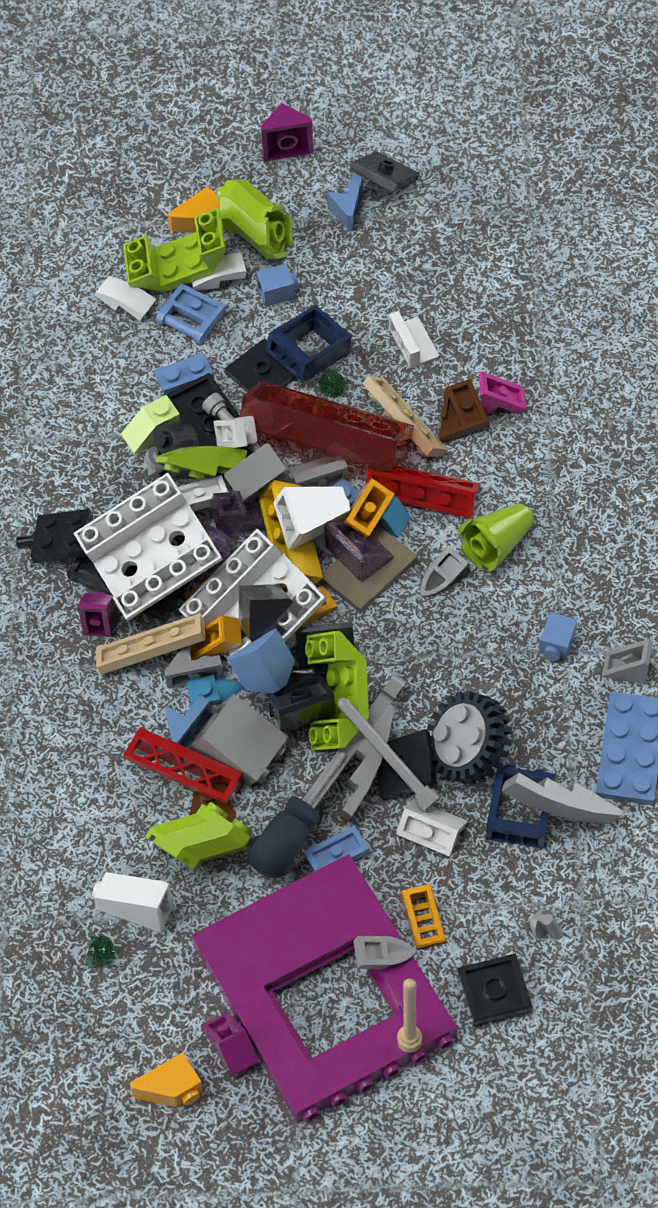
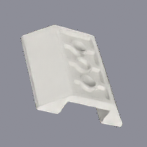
[74,473,223,621]
[178,529,327,664]

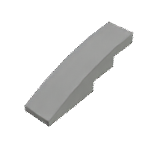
[339,704,394,822]
[501,773,624,824]

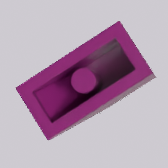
[78,592,115,637]
[201,1012,259,1075]

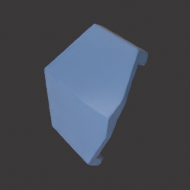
[227,628,295,694]

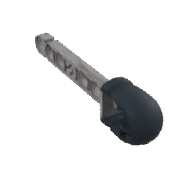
[247,674,406,878]

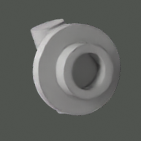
[145,446,166,479]
[530,908,563,939]

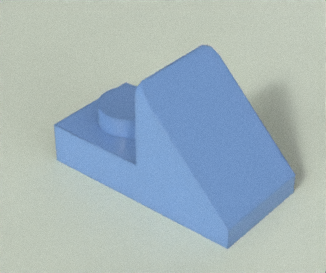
[327,174,363,231]
[165,695,212,747]

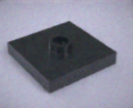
[350,151,420,192]
[225,338,296,405]
[377,729,436,800]
[457,953,533,1026]

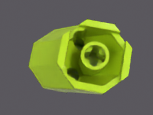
[217,179,293,259]
[145,802,253,872]

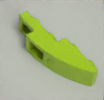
[155,446,247,480]

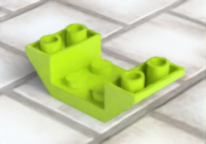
[123,208,226,292]
[305,631,369,750]

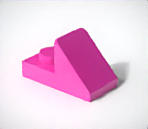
[479,371,527,416]

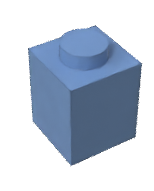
[256,264,298,307]
[539,612,577,661]

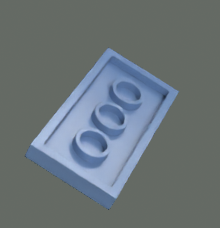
[596,691,658,805]

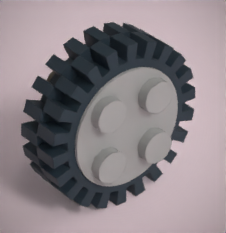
[427,691,513,785]

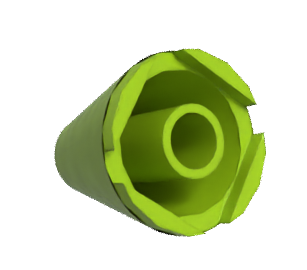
[458,503,534,571]

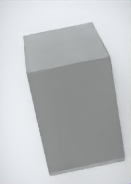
[602,639,653,685]

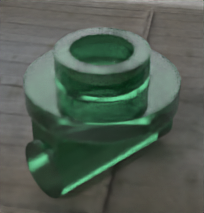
[319,370,350,397]
[84,935,115,968]

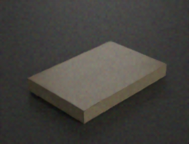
[320,524,418,613]

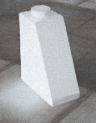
[273,487,350,549]
[92,872,173,933]

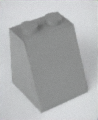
[188,694,288,787]

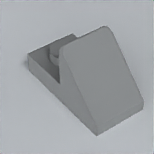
[164,646,223,689]

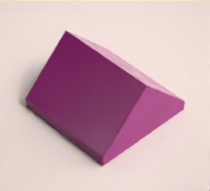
[261,103,314,162]

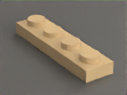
[362,376,448,457]
[96,613,205,675]

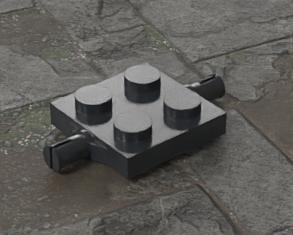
[16,508,93,563]

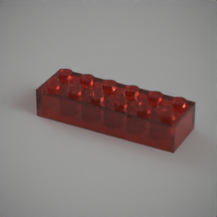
[239,380,414,472]

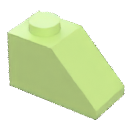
[121,395,181,455]

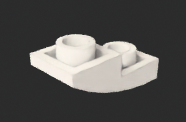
[191,253,246,290]
[94,276,156,321]

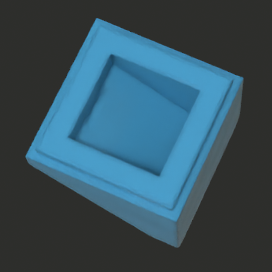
[380,496,411,538]

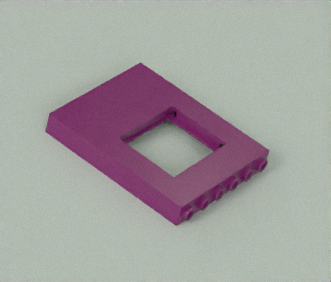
[192,854,457,1123]

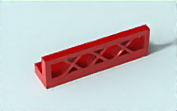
[366,460,481,518]
[123,727,244,804]

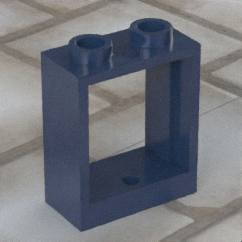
[266,305,352,383]
[486,765,556,849]

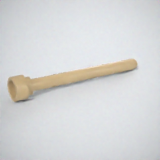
[397,979,422,1053]

